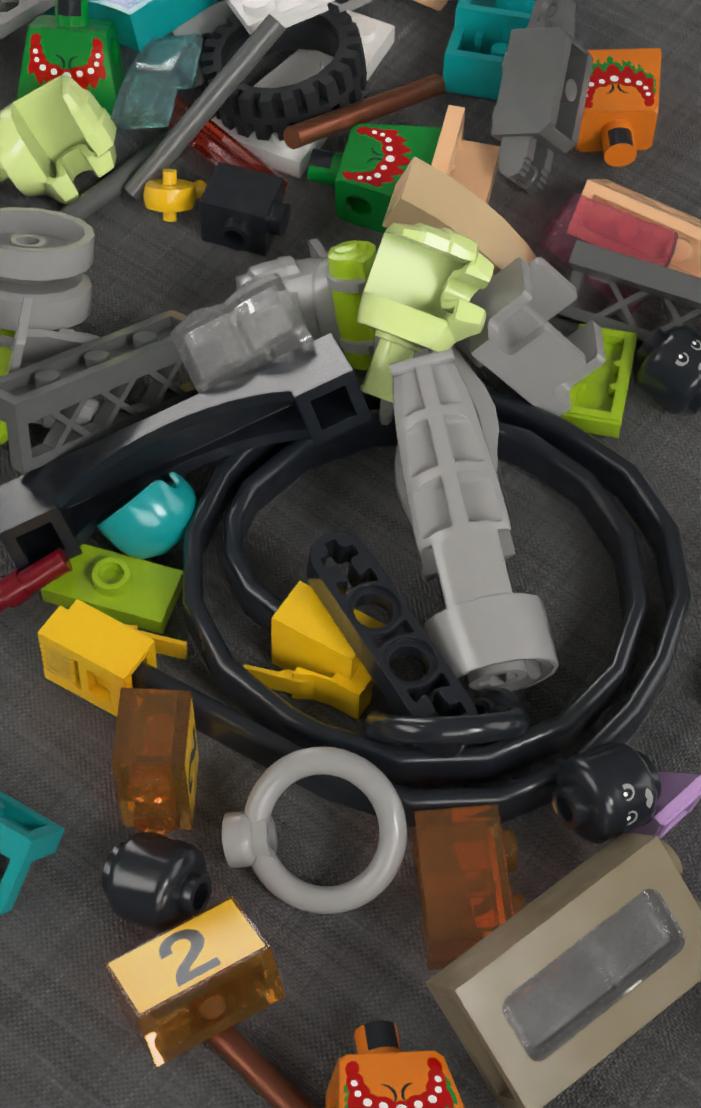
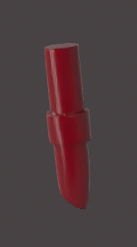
[0,548,73,613]

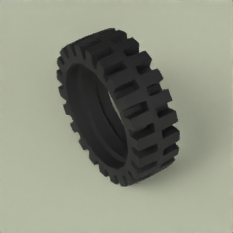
[200,3,367,141]

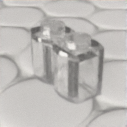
[170,273,315,393]

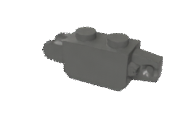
[491,0,594,195]

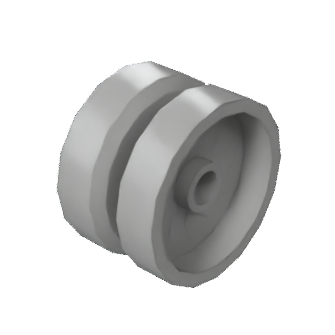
[0,207,95,331]

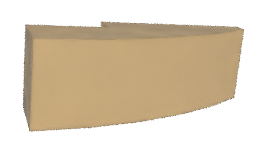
[382,156,536,275]

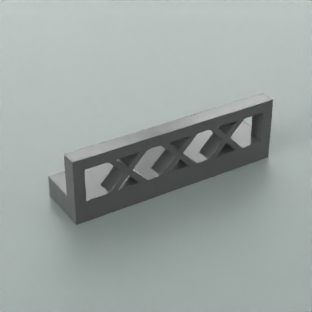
[558,240,701,343]
[0,310,214,474]

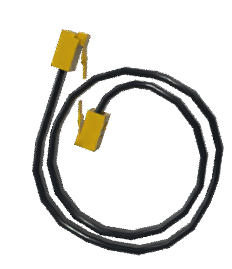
[37,377,691,827]

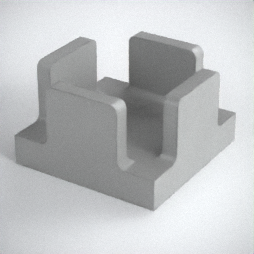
[469,257,606,417]

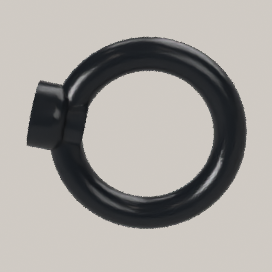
[364,688,530,745]

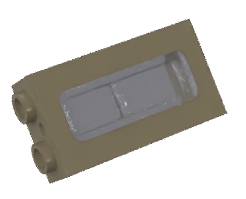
[425,833,701,1108]

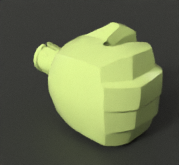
[0,75,117,204]
[357,222,494,403]

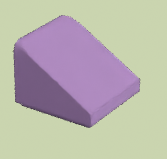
[630,772,701,839]

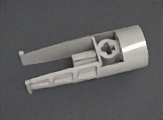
[389,349,559,699]

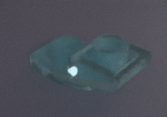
[110,34,204,130]

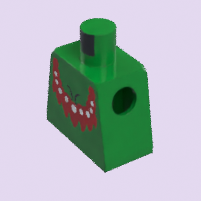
[17,0,129,122]
[308,123,442,234]

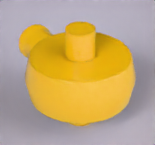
[143,169,207,222]

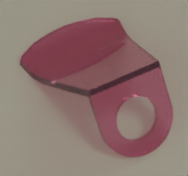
[539,193,678,314]

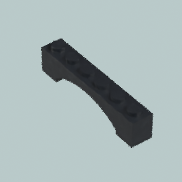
[0,333,372,571]

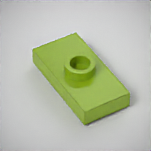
[560,323,638,438]
[41,544,183,634]

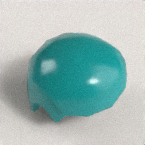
[97,472,197,560]

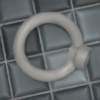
[222,746,407,914]

